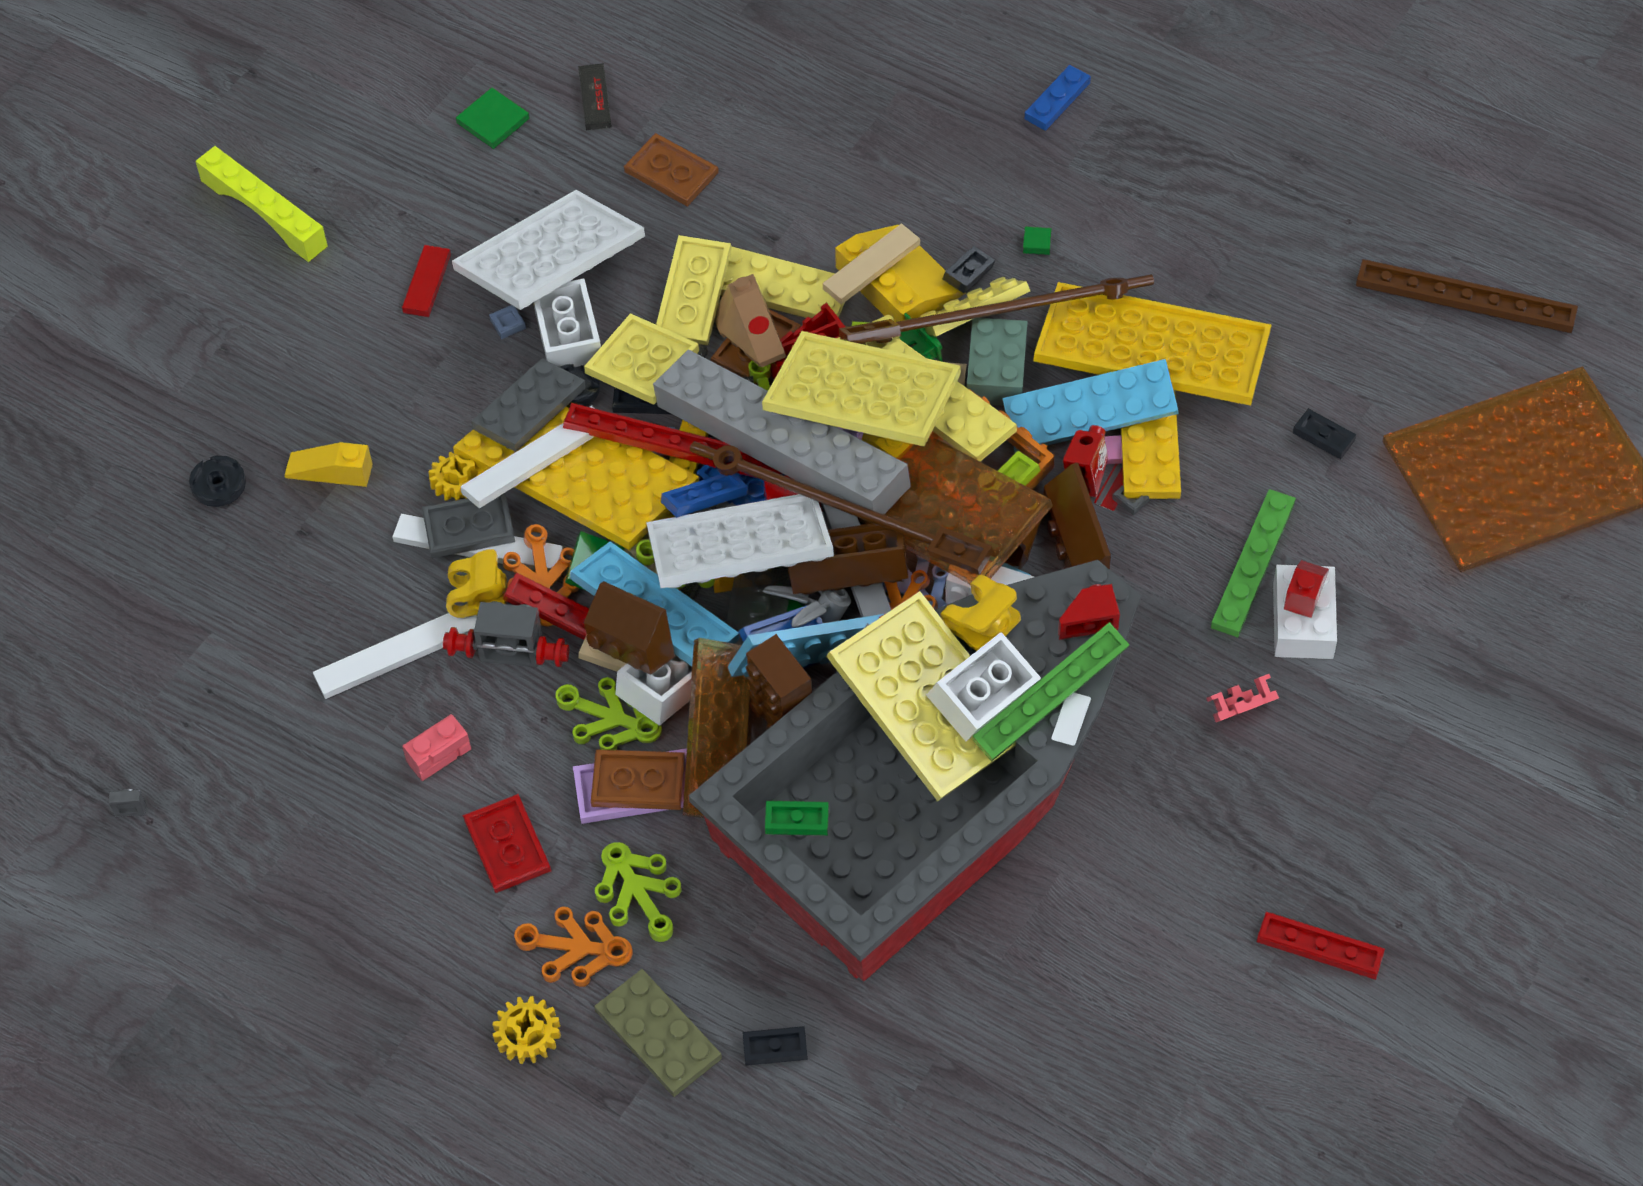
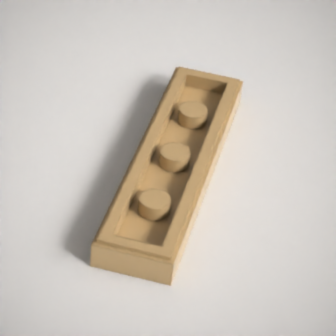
[822,223,920,305]

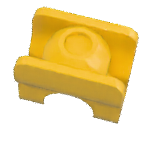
[446,549,507,618]
[940,575,1021,651]

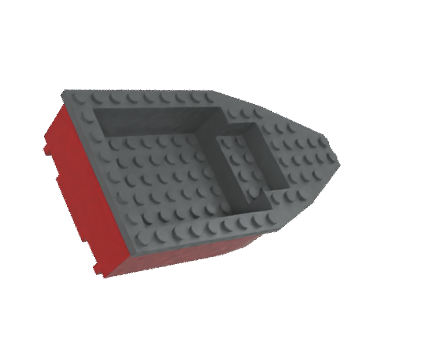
[689,560,1141,982]

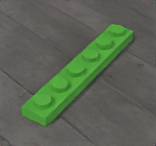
[1211,489,1296,638]
[972,622,1129,762]

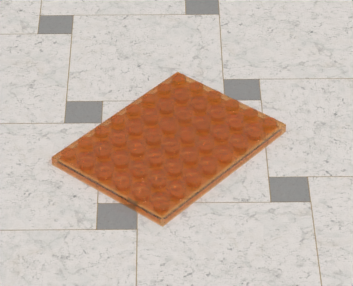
[1382,366,1643,573]

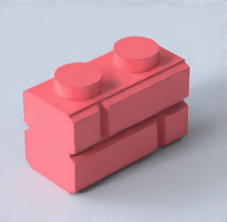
[402,714,471,781]

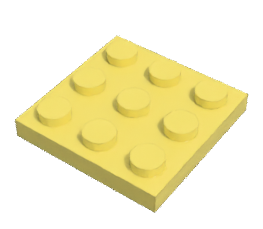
[584,313,699,405]

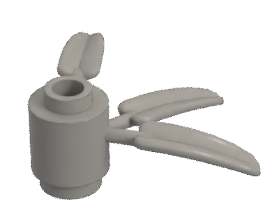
[763,586,851,627]

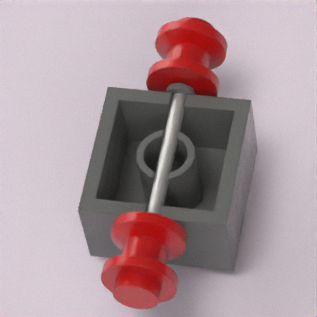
[443,601,570,667]

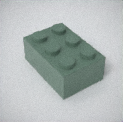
[967,318,1028,406]

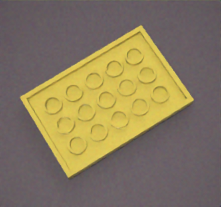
[762,331,961,446]
[826,591,1016,801]

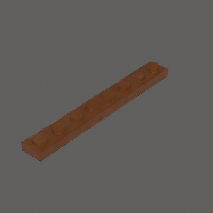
[1356,259,1578,333]

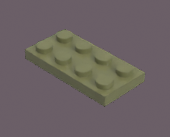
[594,969,722,1097]

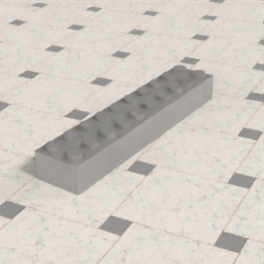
[653,349,911,515]

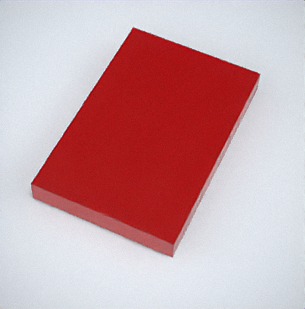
[463,794,551,893]

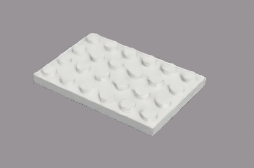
[452,190,645,310]
[646,494,834,588]

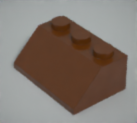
[584,581,675,675]

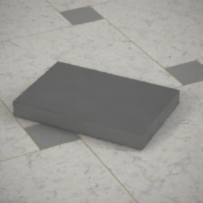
[422,493,515,559]

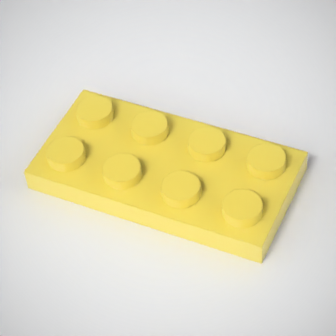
[656,235,732,345]
[920,277,1030,336]

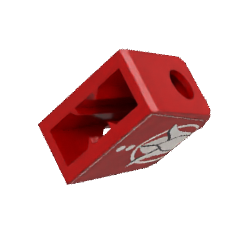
[1063,425,1108,497]

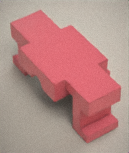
[1206,674,1279,723]

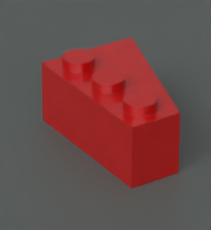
[770,302,845,380]

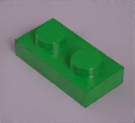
[765,801,829,836]

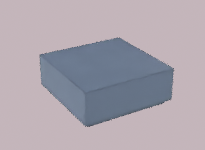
[489,305,526,339]

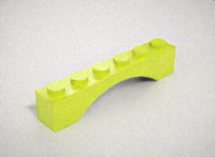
[195,146,328,262]

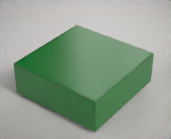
[1023,227,1052,255]

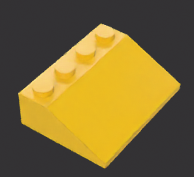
[835,225,966,322]

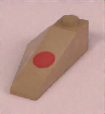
[715,274,787,368]

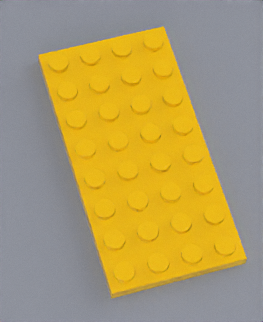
[1034,282,1271,406]
[453,407,699,550]

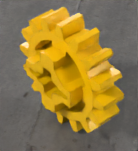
[429,452,485,501]
[492,996,561,1064]

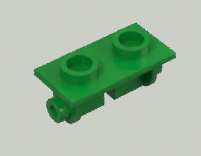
[899,313,943,362]

